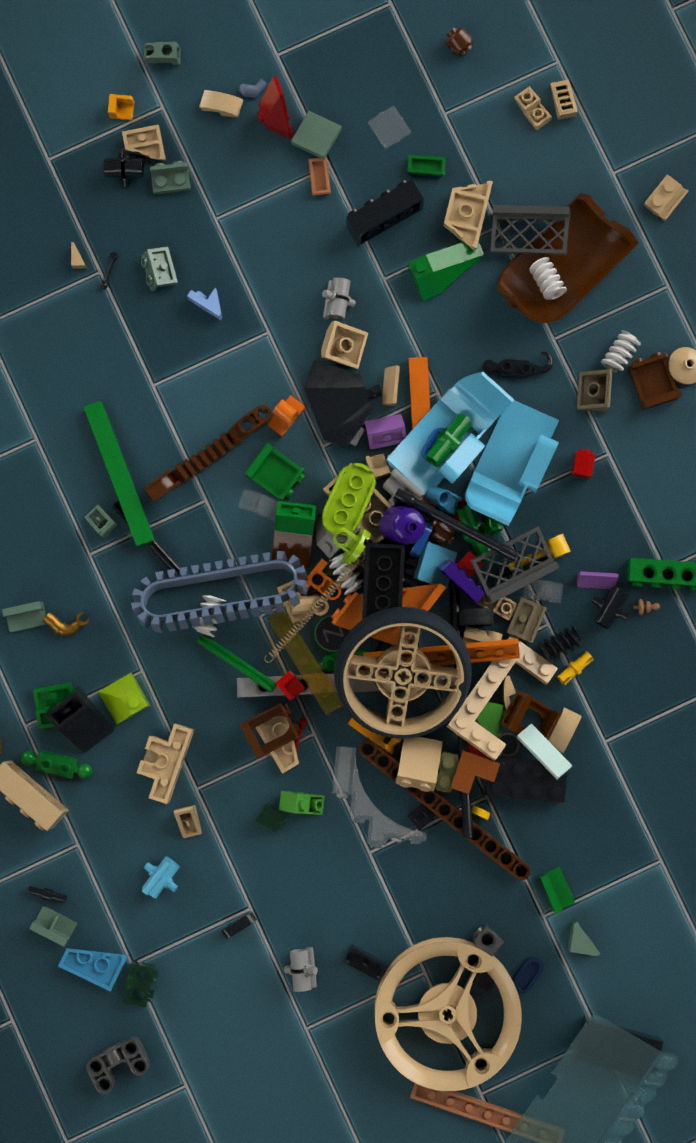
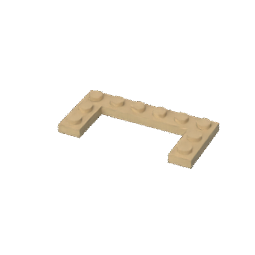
[446,635,558,761]

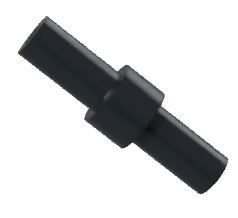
[27,886,67,903]

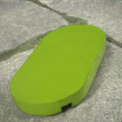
[322,463,376,537]

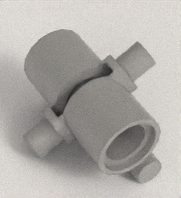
[322,277,356,319]
[382,469,425,509]
[284,947,318,992]

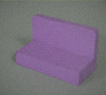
[365,414,406,450]

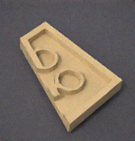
[255,704,299,774]

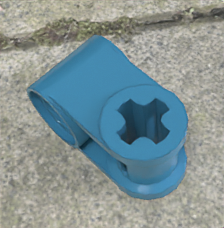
[426,486,462,516]

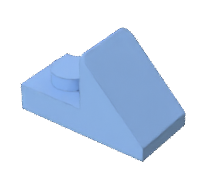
[187,288,222,320]

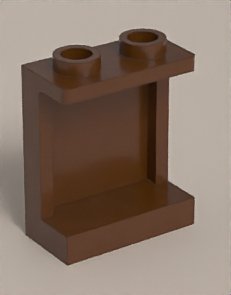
[628,352,682,411]

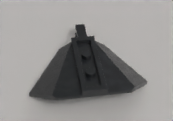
[304,360,382,447]

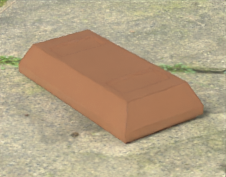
[308,157,331,196]

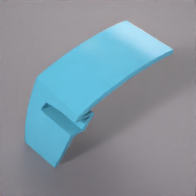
[465,400,559,526]

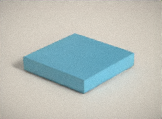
[413,542,457,589]

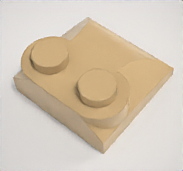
[321,321,368,369]

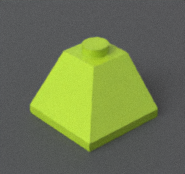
[98,672,151,725]

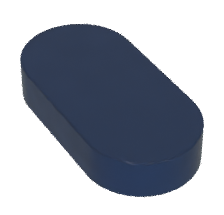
[512,957,544,993]

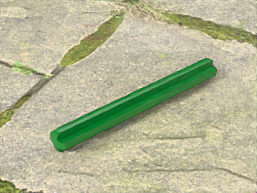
[197,634,277,692]

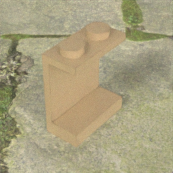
[395,737,443,792]

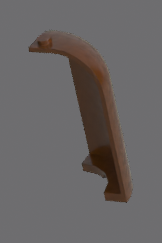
[497,193,639,323]

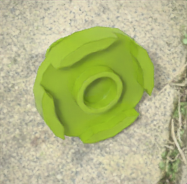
[333,528,371,565]

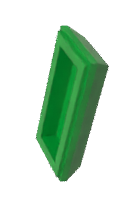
[407,155,446,176]

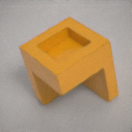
[108,94,135,120]

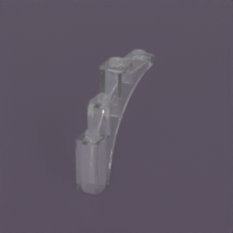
[332,746,427,848]

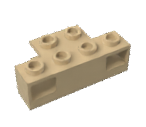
[137,723,195,804]

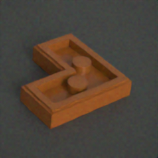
[450,751,500,794]

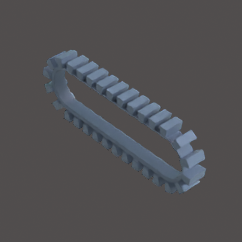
[131,551,308,633]

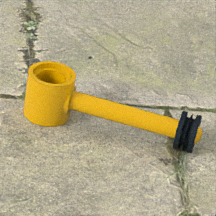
[499,534,570,578]

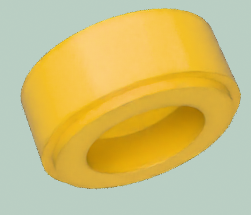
[471,806,490,820]

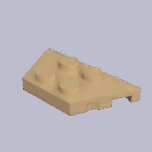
[443,181,493,251]

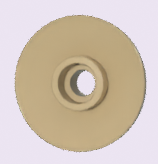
[668,347,696,385]

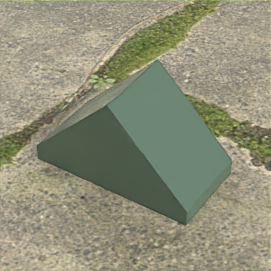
[84,505,119,538]
[568,919,600,956]

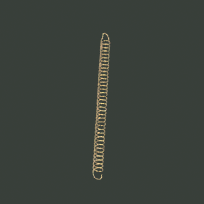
[264,553,365,663]

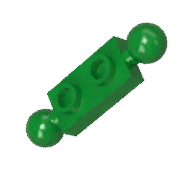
[21,750,93,779]

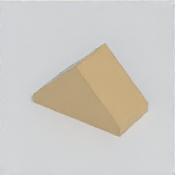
[174,805,202,839]

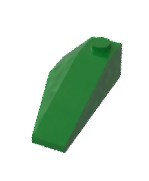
[408,241,484,302]

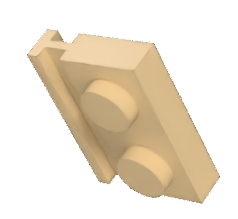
[643,174,689,222]

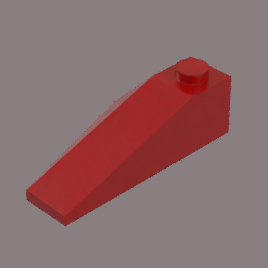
[257,76,293,139]

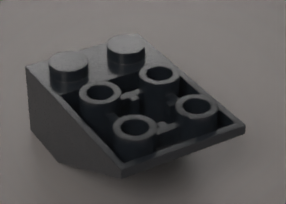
[45,686,114,753]

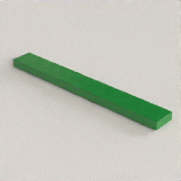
[83,401,155,547]

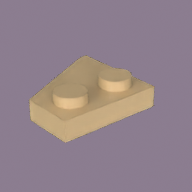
[122,124,166,162]

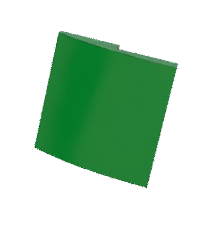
[33,682,73,729]

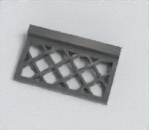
[490,205,571,255]
[470,526,559,603]

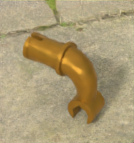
[43,612,90,636]

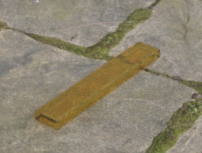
[268,612,343,716]

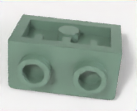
[150,161,191,194]
[141,247,178,291]

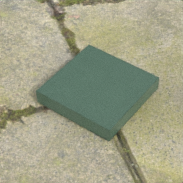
[291,111,342,160]

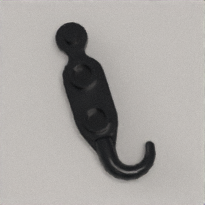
[483,352,553,378]

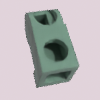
[144,42,181,65]

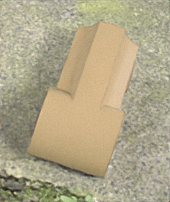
[288,593,329,616]
[462,626,503,643]

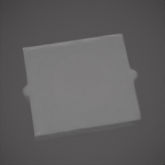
[368,105,411,150]

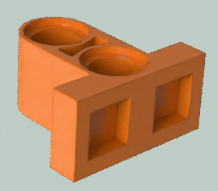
[267,395,306,437]
[306,559,341,601]

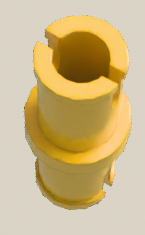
[557,651,594,685]

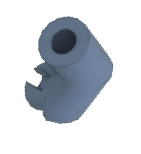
[239,79,268,98]

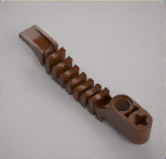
[144,405,271,502]

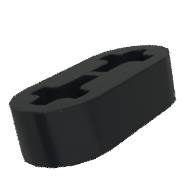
[221,911,257,940]

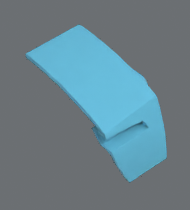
[386,372,514,498]

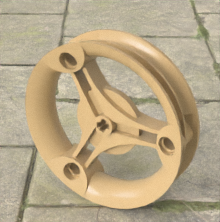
[375,937,522,1091]

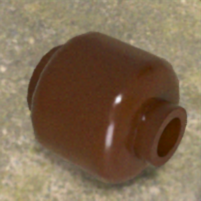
[445,27,473,57]
[429,520,456,547]

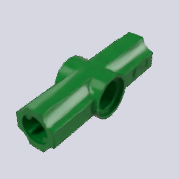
[425,413,472,467]
[456,504,491,562]

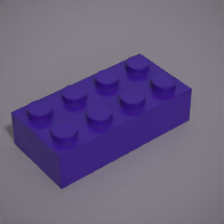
[437,560,485,603]

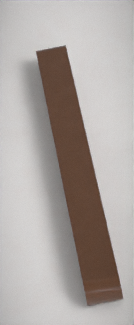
[359,740,530,880]

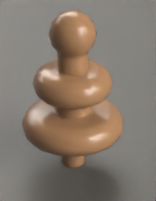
[633,599,660,615]

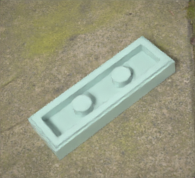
[517,723,572,780]

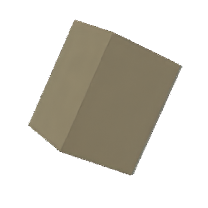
[577,369,612,412]

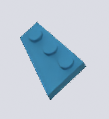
[58,948,129,992]

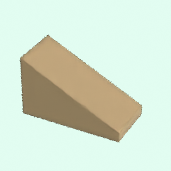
[71,242,87,268]

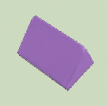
[577,571,618,590]

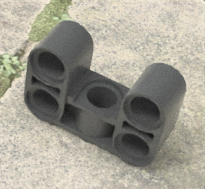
[86,1036,150,1094]

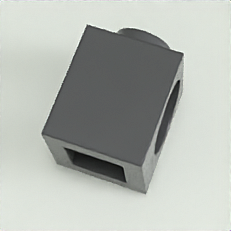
[473,924,504,956]

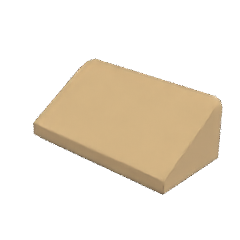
[382,365,400,407]

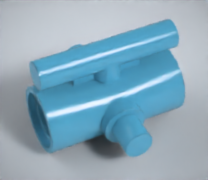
[142,856,180,899]

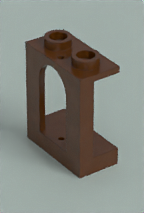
[500,690,561,740]
[240,702,301,759]

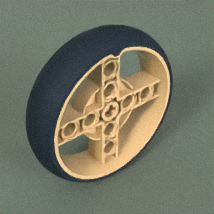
[334,607,472,739]

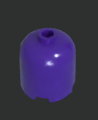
[379,506,425,545]

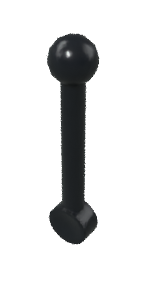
[100,252,118,289]

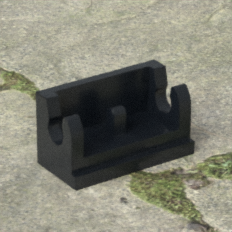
[344,945,387,980]

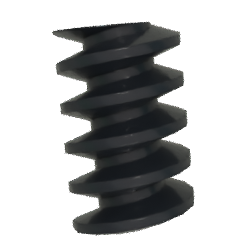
[538,625,581,663]

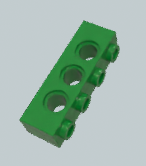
[626,558,696,591]

